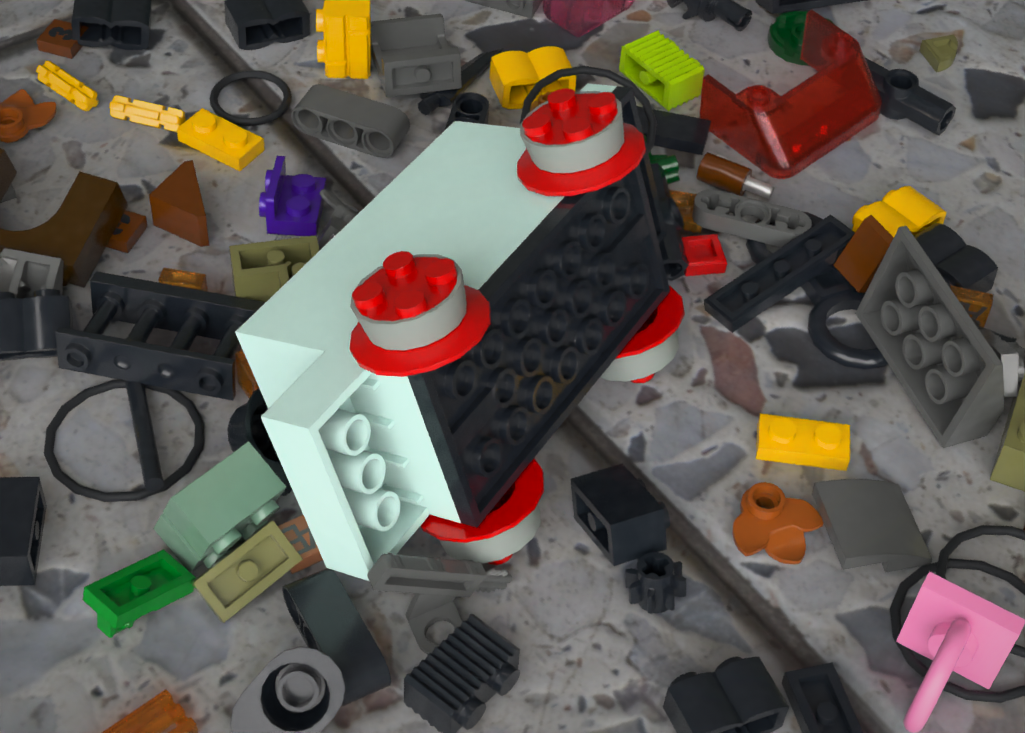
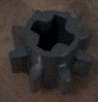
[625,552,686,614]

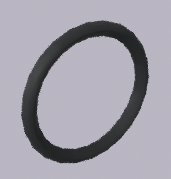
[210,70,292,126]

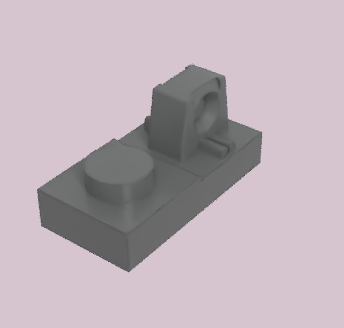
[979,329,1025,397]

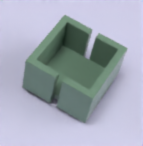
[153,441,286,573]

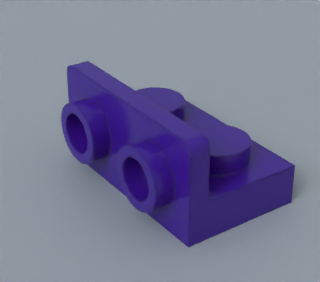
[259,156,326,236]

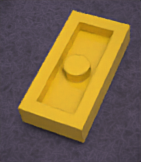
[177,108,265,171]
[756,413,850,471]

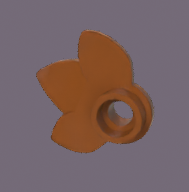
[0,89,57,143]
[732,482,824,564]

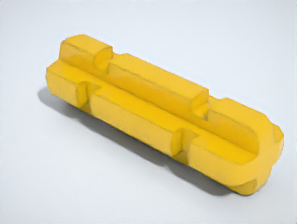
[36,61,99,111]
[109,95,186,133]

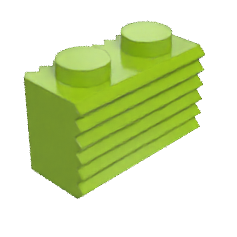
[619,30,705,111]

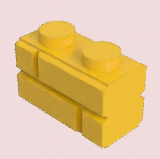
[316,0,371,79]

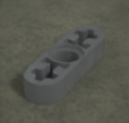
[692,189,812,247]

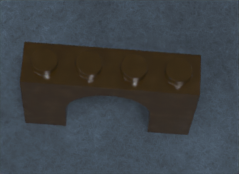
[0,148,128,288]

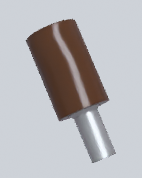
[696,152,775,199]

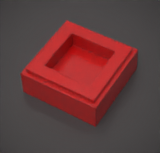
[681,234,727,276]

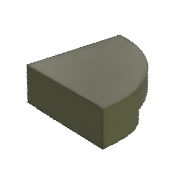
[919,35,958,73]

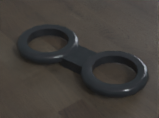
[746,211,888,370]

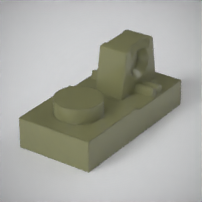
[191,520,303,623]

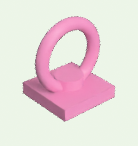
[896,571,1025,733]

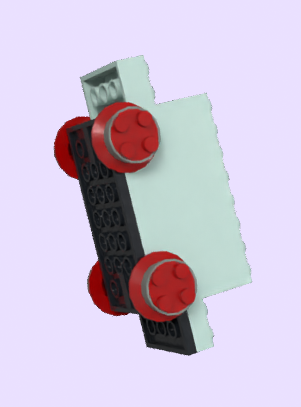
[235,83,685,581]

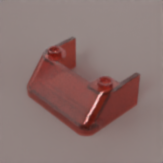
[700,10,882,179]

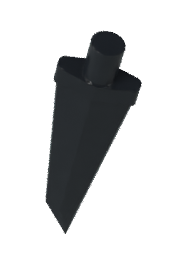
[418,48,504,115]

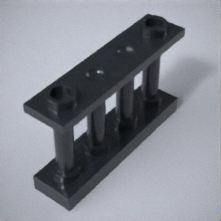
[55,271,265,401]

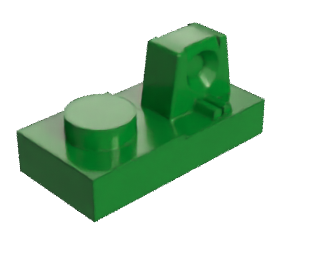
[82,549,196,638]

